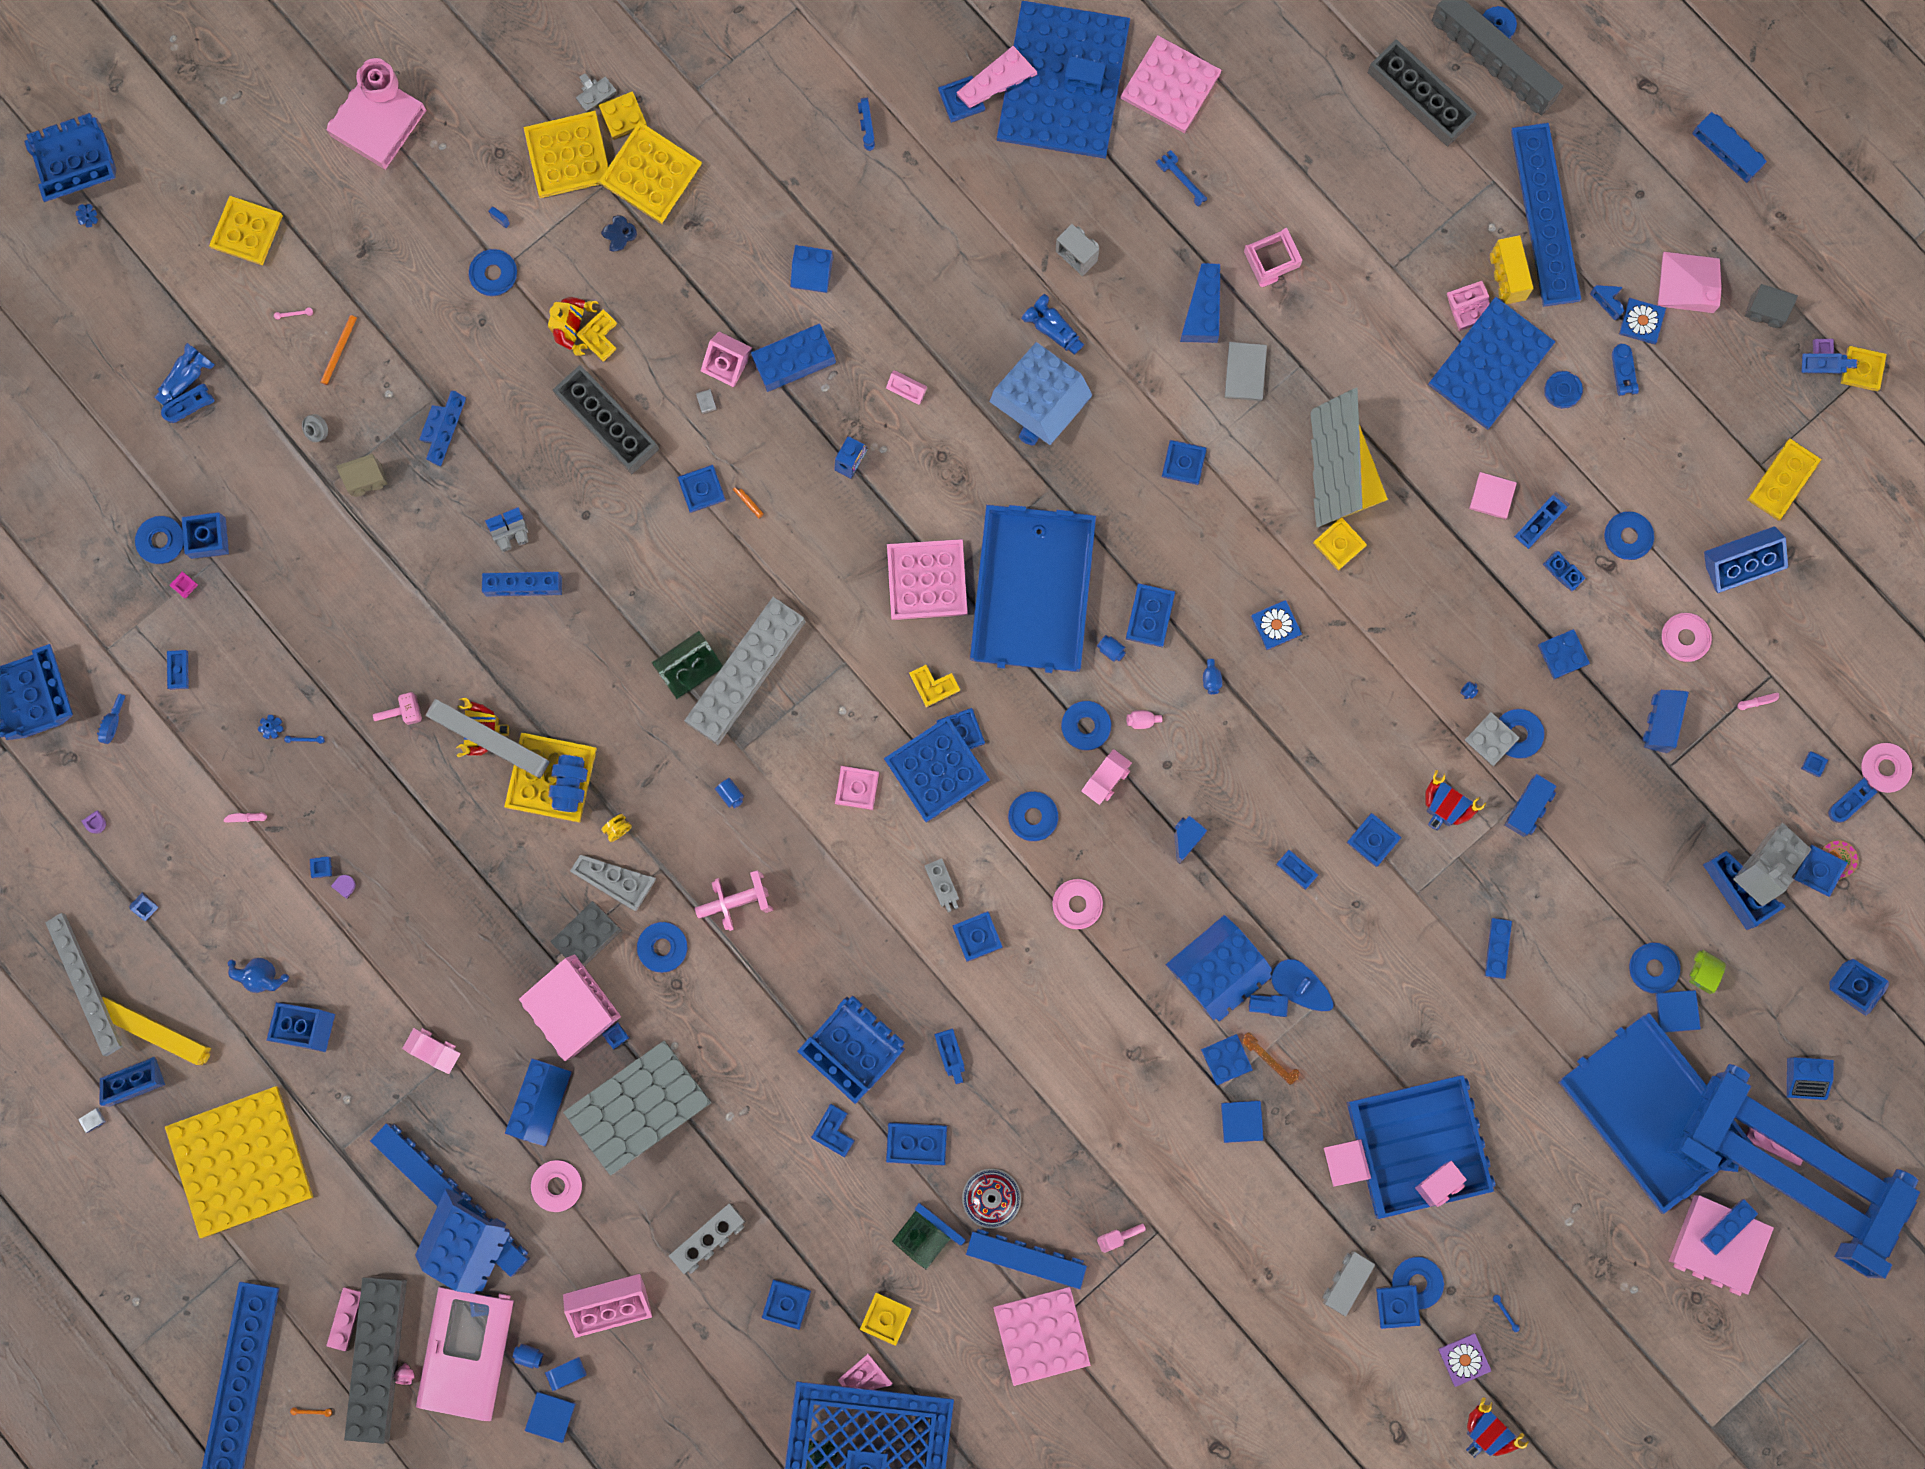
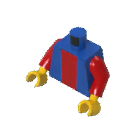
[1425,770,1486,831]
[1466,1397,1529,1458]

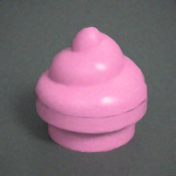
[394,1363,414,1385]

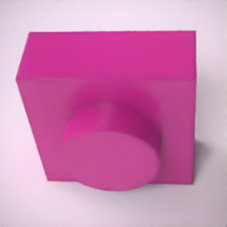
[169,571,198,599]

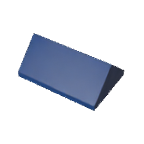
[99,1057,165,1107]

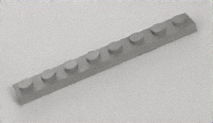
[45,913,123,1056]

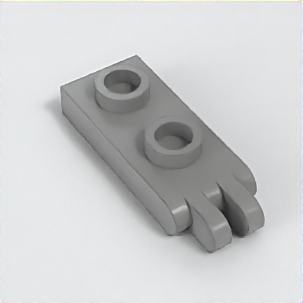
[924,858,959,912]

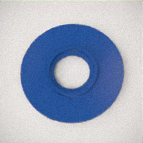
[469,249,517,296]
[1604,512,1654,560]
[135,516,184,564]
[1061,701,1111,750]
[1499,709,1544,759]
[1008,792,1058,841]
[637,922,687,973]
[1629,943,1680,994]
[1392,1257,1444,1310]

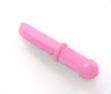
[1737,693,1779,710]
[224,812,267,823]

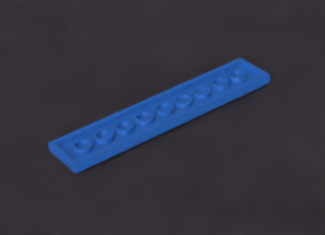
[1511,123,1581,307]
[202,1282,280,1469]

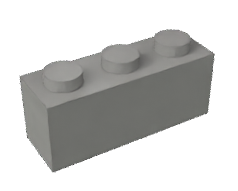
[1322,1251,1375,1317]

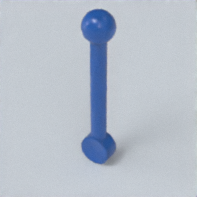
[284,735,325,744]
[1493,1295,1520,1332]

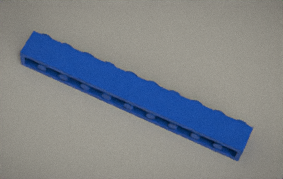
[370,1123,530,1277]

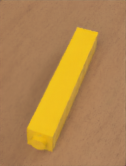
[102,997,211,1066]

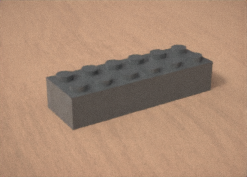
[1367,39,1477,147]
[552,365,659,475]

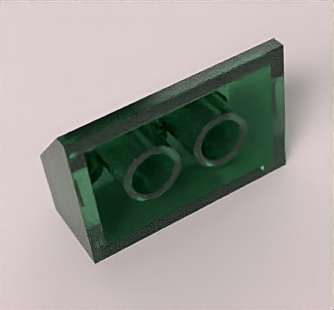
[652,631,723,699]

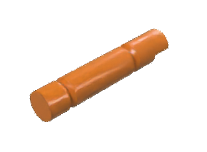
[733,487,764,519]

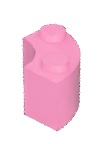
[1082,749,1132,805]
[402,1028,461,1074]

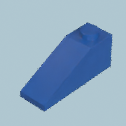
[1514,492,1570,549]

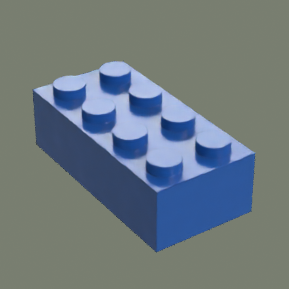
[751,323,836,392]

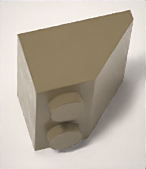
[336,454,388,497]

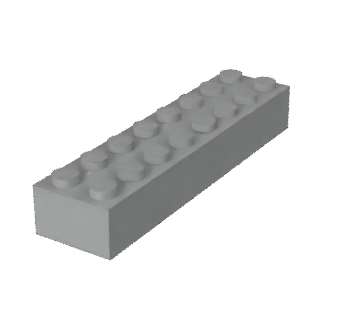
[684,597,806,746]

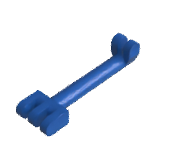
[1156,150,1207,207]

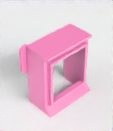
[1244,227,1302,287]

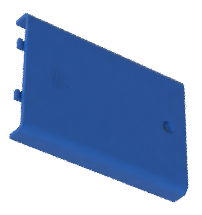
[970,505,1096,673]
[1558,1013,1753,1214]

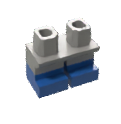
[485,507,529,552]

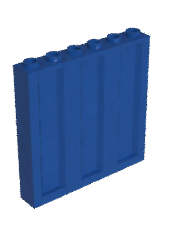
[1346,1075,1495,1219]

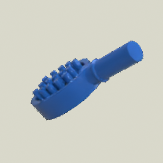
[97,694,126,744]

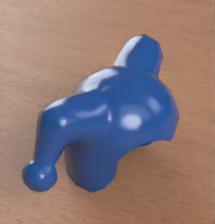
[227,958,289,993]

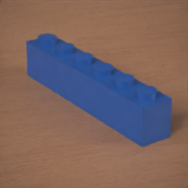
[966,1229,1087,1289]

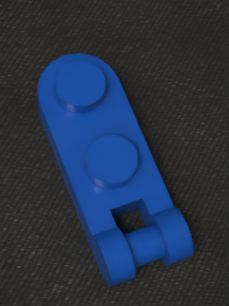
[857,97,875,151]
[1612,344,1639,396]
[161,384,214,423]
[1828,777,1878,823]

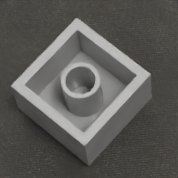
[1056,224,1099,276]

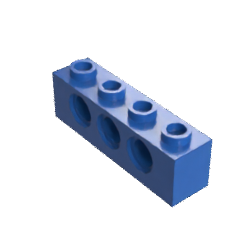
[482,572,562,597]

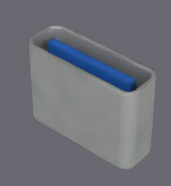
[696,389,717,414]
[78,1108,106,1133]

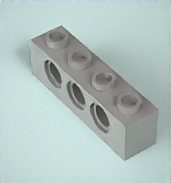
[669,1203,746,1274]

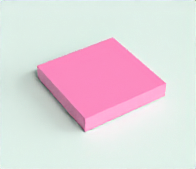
[1469,472,1517,520]
[835,766,879,810]
[1324,1140,1371,1187]

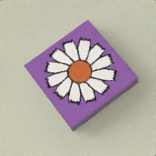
[1438,1333,1491,1387]

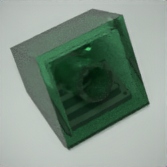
[892,1210,951,1270]

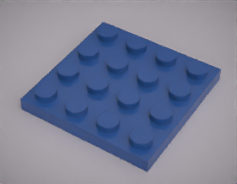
[884,716,990,823]

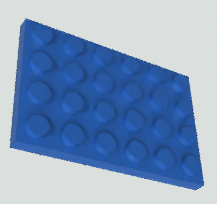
[1428,297,1555,430]

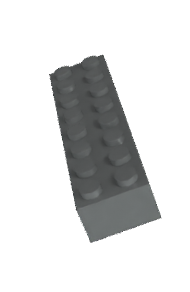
[1431,0,1564,116]
[344,1276,407,1444]

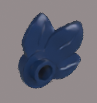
[601,215,637,252]

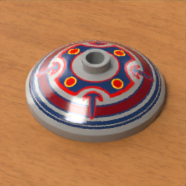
[962,1169,1021,1228]

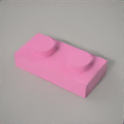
[886,370,927,405]

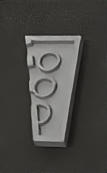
[570,855,656,912]

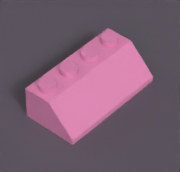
[563,1274,652,1338]

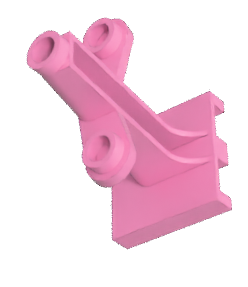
[695,870,773,931]

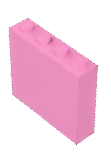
[326,84,426,170]
[519,954,621,1061]
[1669,1195,1774,1296]

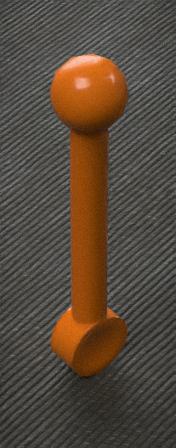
[290,1407,332,1417]

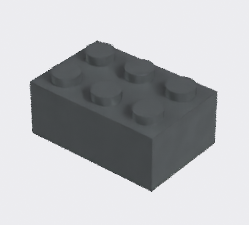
[550,901,622,967]

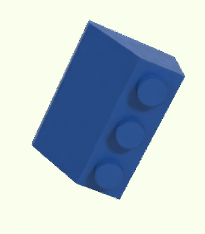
[1643,690,1689,753]

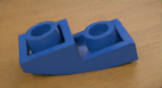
[1543,551,1586,591]

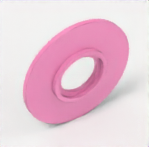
[1661,613,1712,662]
[1861,743,1912,793]
[1052,879,1103,929]
[531,1160,582,1212]

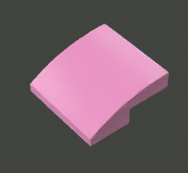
[1447,281,1490,331]

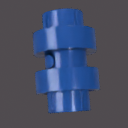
[548,755,588,812]

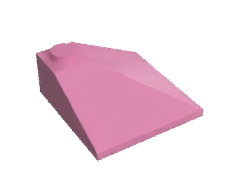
[1658,252,1721,313]

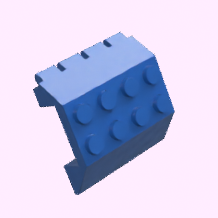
[24,113,116,202]
[0,644,73,740]
[1165,915,1273,1021]
[797,996,905,1104]
[415,1188,510,1294]

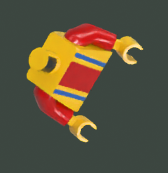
[548,297,599,356]
[456,698,509,757]

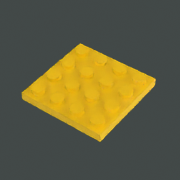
[523,111,609,198]
[599,121,702,224]
[504,733,597,823]

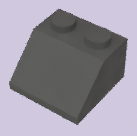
[1745,284,1798,328]

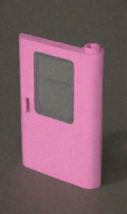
[416,1287,514,1421]

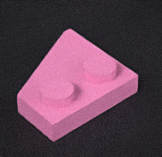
[838,1353,893,1390]

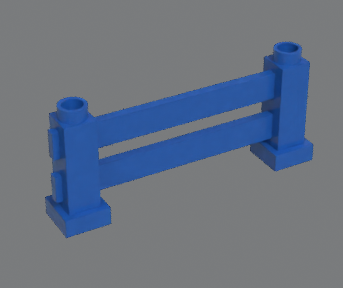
[1666,1064,1920,1279]

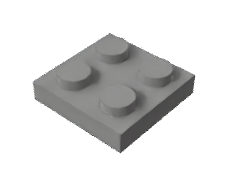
[1464,712,1519,766]

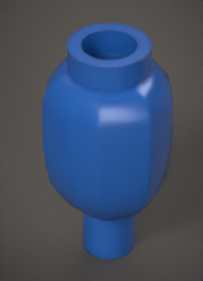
[1203,659,1222,695]

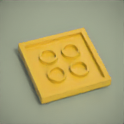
[209,196,283,266]

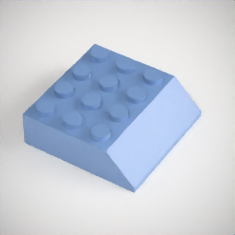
[989,342,1092,445]

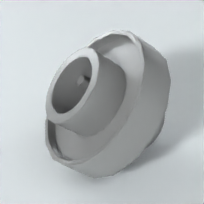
[302,414,328,442]

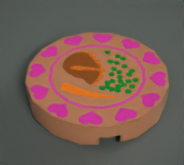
[1821,840,1859,879]

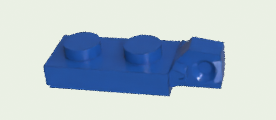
[1802,354,1857,373]
[934,1028,965,1084]

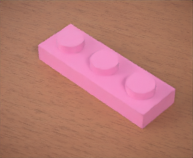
[1746,1127,1803,1166]
[327,1287,361,1351]

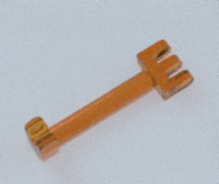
[1243,1032,1300,1085]

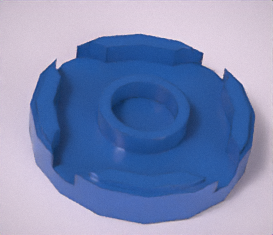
[1544,371,1583,409]

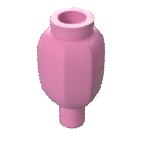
[1126,710,1162,729]

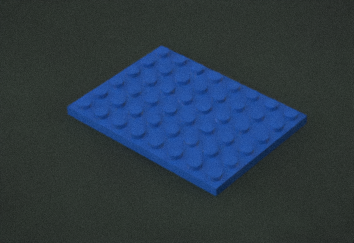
[997,1,1130,159]

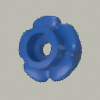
[1461,681,1478,699]

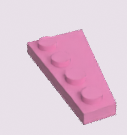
[957,46,1037,108]

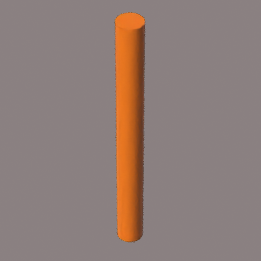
[320,315,357,385]

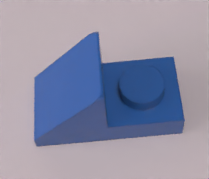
[1590,285,1625,320]

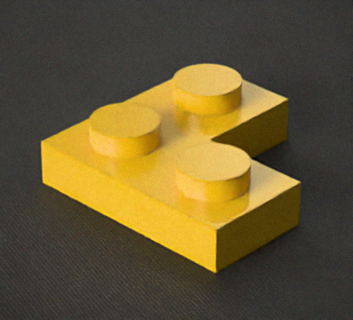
[576,309,617,362]
[909,665,960,708]

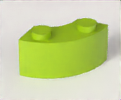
[1689,950,1726,994]

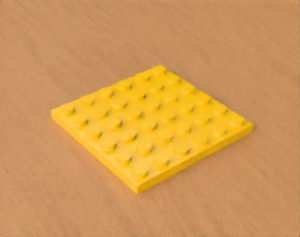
[165,1086,314,1239]

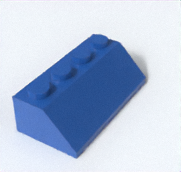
[1704,526,1788,593]
[505,1059,572,1146]

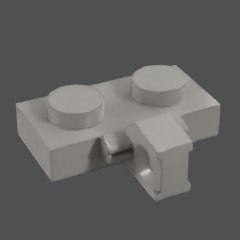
[576,73,617,113]

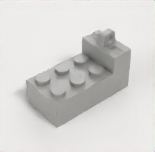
[1733,823,1812,906]

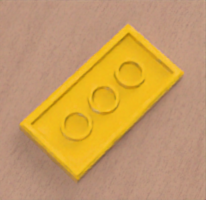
[1747,438,1822,521]

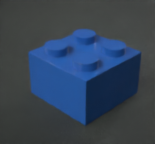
[182,512,229,559]

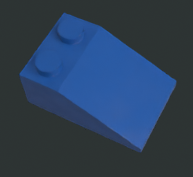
[266,1002,335,1052]

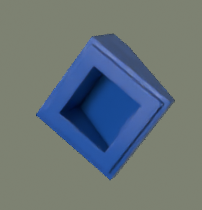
[129,892,158,921]

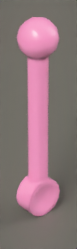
[274,308,313,319]

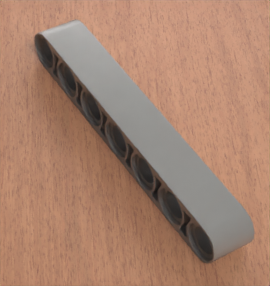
[425,699,550,779]

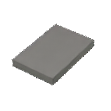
[1225,342,1267,401]

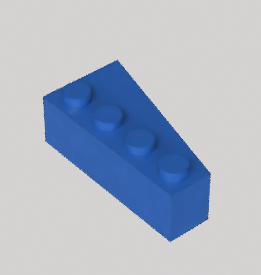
[1180,263,1220,343]
[1703,851,1786,930]

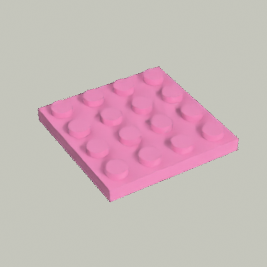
[1121,35,1222,133]
[887,539,967,620]
[993,1287,1091,1386]

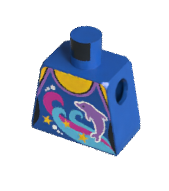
[835,436,868,479]

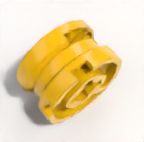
[601,814,632,842]

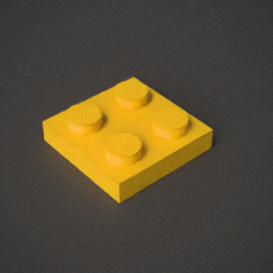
[599,91,647,140]
[1841,346,1887,392]
[1313,518,1367,571]
[860,1292,912,1346]

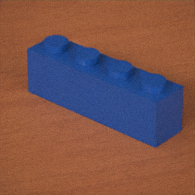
[1692,112,1767,183]

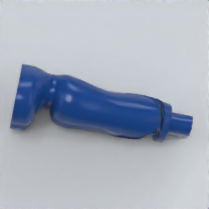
[1021,294,1084,355]
[154,343,215,405]

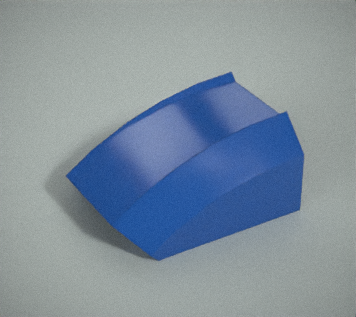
[1829,959,1889,1016]

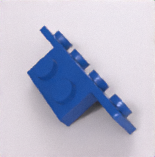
[419,391,466,466]

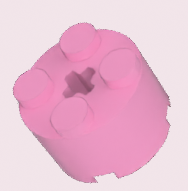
[356,58,398,102]

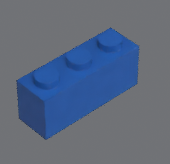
[1504,774,1556,837]

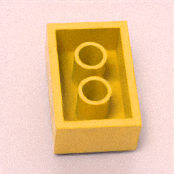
[1490,235,1533,304]

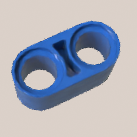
[545,1357,587,1391]

